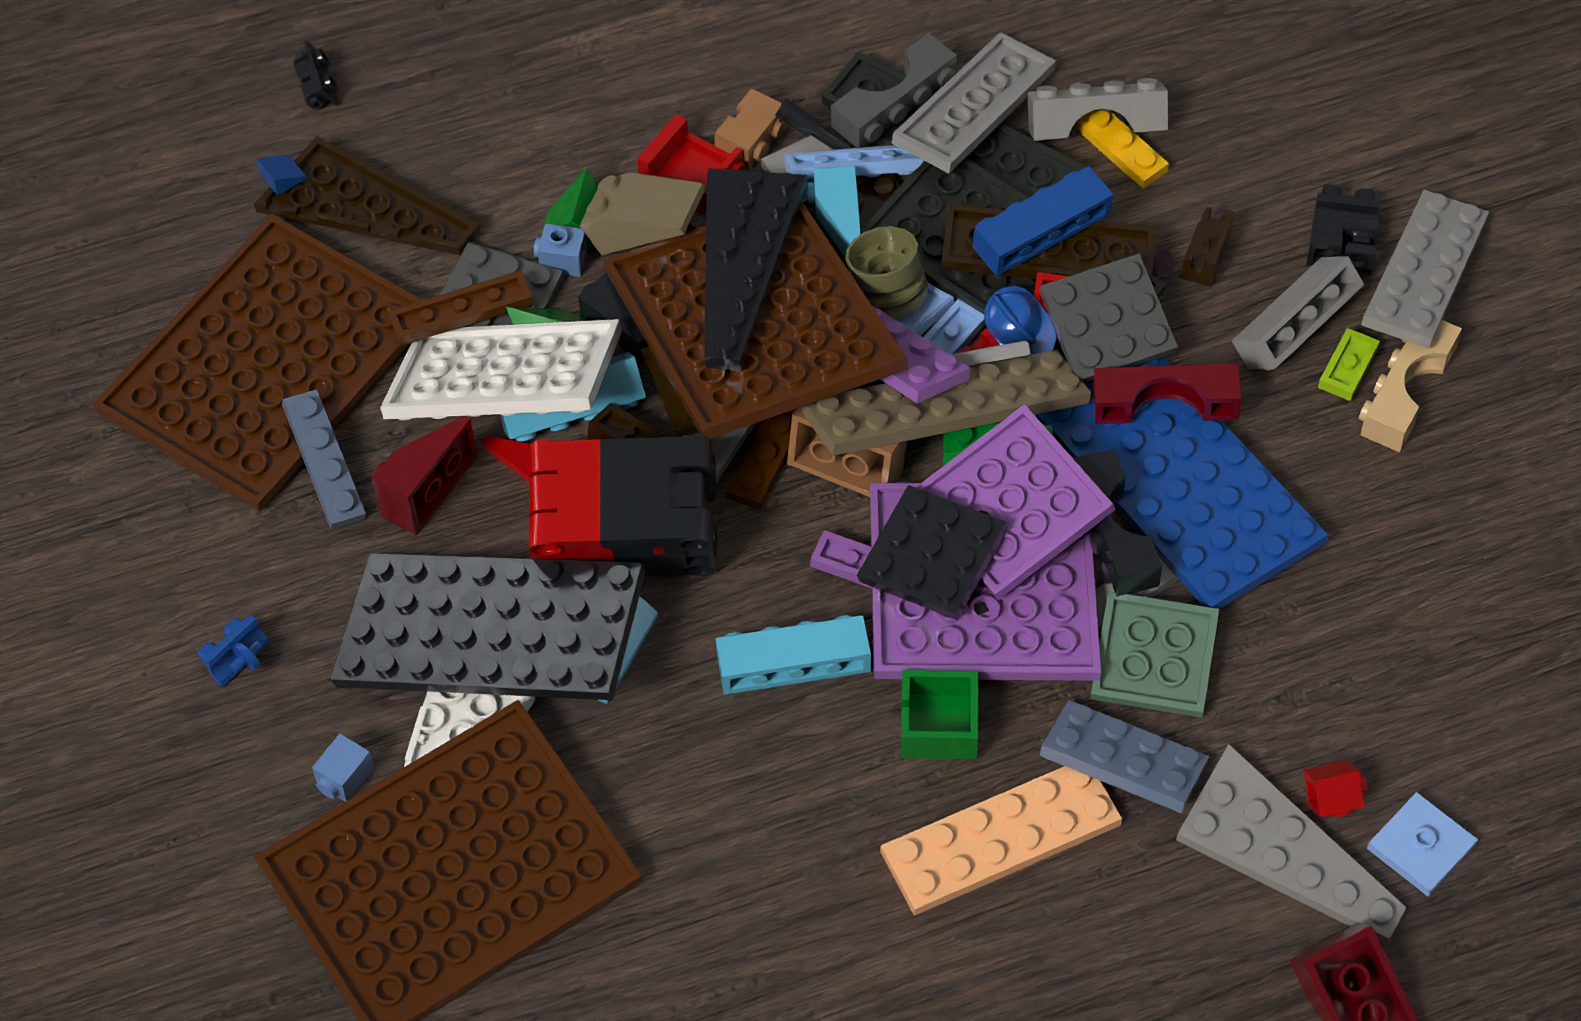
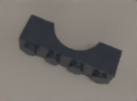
[1073,449,1162,597]

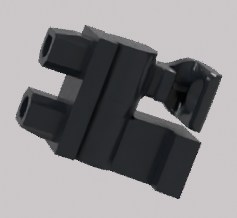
[1306,184,1380,272]

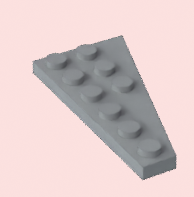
[1176,744,1406,945]

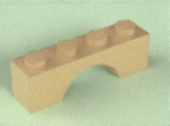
[1359,320,1462,452]

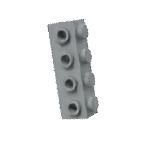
[1232,256,1364,371]

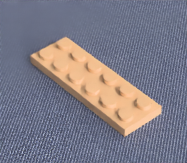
[881,766,1122,916]

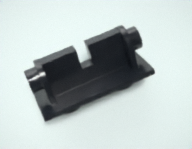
[293,40,339,110]

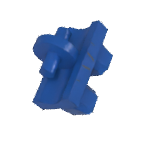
[198,614,270,687]

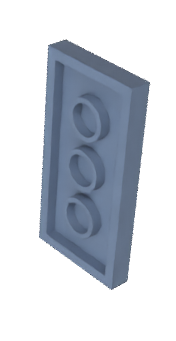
[1039,700,1209,814]

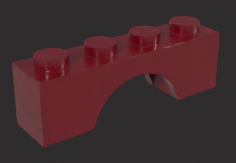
[1093,363,1242,424]

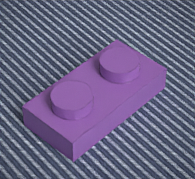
[810,530,872,589]

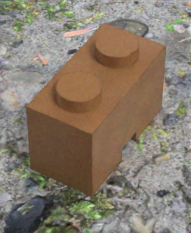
[714,88,788,171]

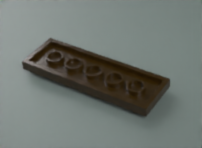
[941,203,1156,283]

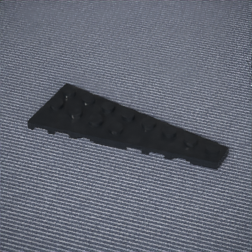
[704,168,808,371]

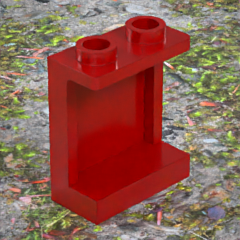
[637,114,745,215]

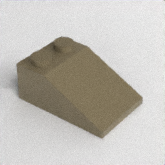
[580,173,706,255]

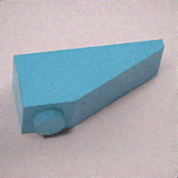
[807,166,861,257]

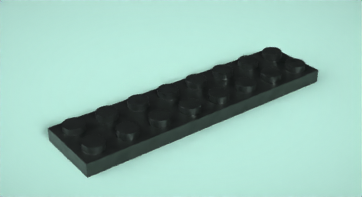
[822,51,1087,198]

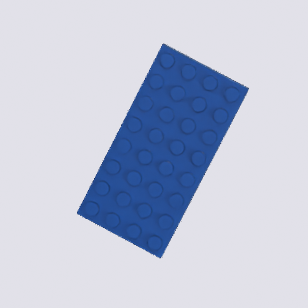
[1035,357,1328,609]

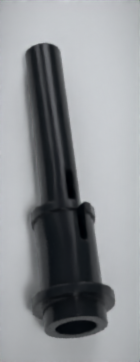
[775,98,854,150]

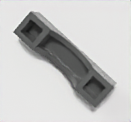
[831,33,957,148]

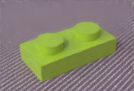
[1318,328,1380,401]

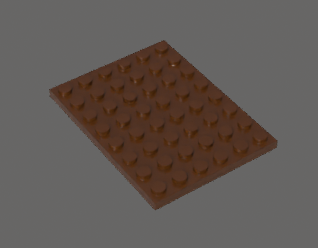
[603,202,908,439]
[92,214,422,512]
[254,700,642,1021]

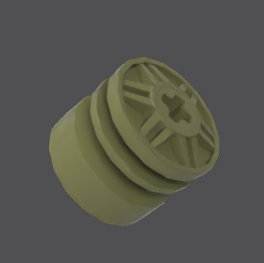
[845,226,928,320]

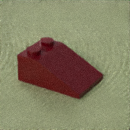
[372,416,478,536]
[1288,924,1418,1021]

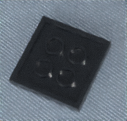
[857,485,1008,620]

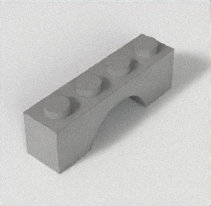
[1028,78,1168,140]

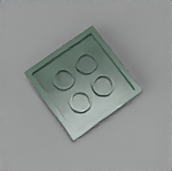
[1090,591,1219,718]

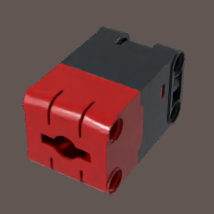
[529,435,717,576]

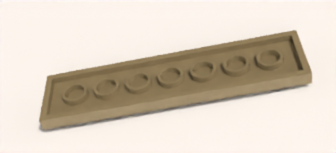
[801,350,1091,456]

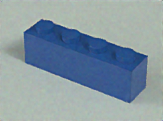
[972,166,1114,277]

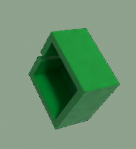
[901,670,978,760]

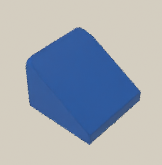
[256,154,306,195]

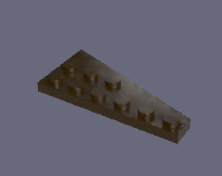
[254,136,481,256]

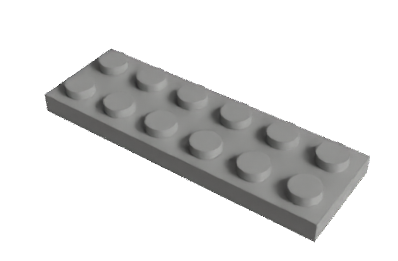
[892,32,1056,173]
[1361,190,1489,348]

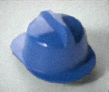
[984,286,1057,357]

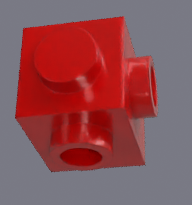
[1303,760,1367,817]

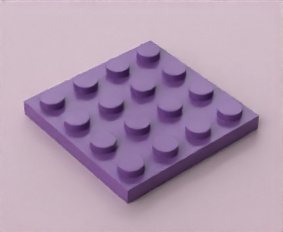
[915,404,1115,600]

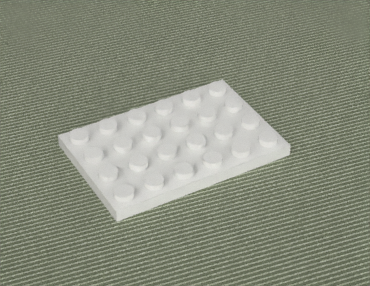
[380,319,622,420]

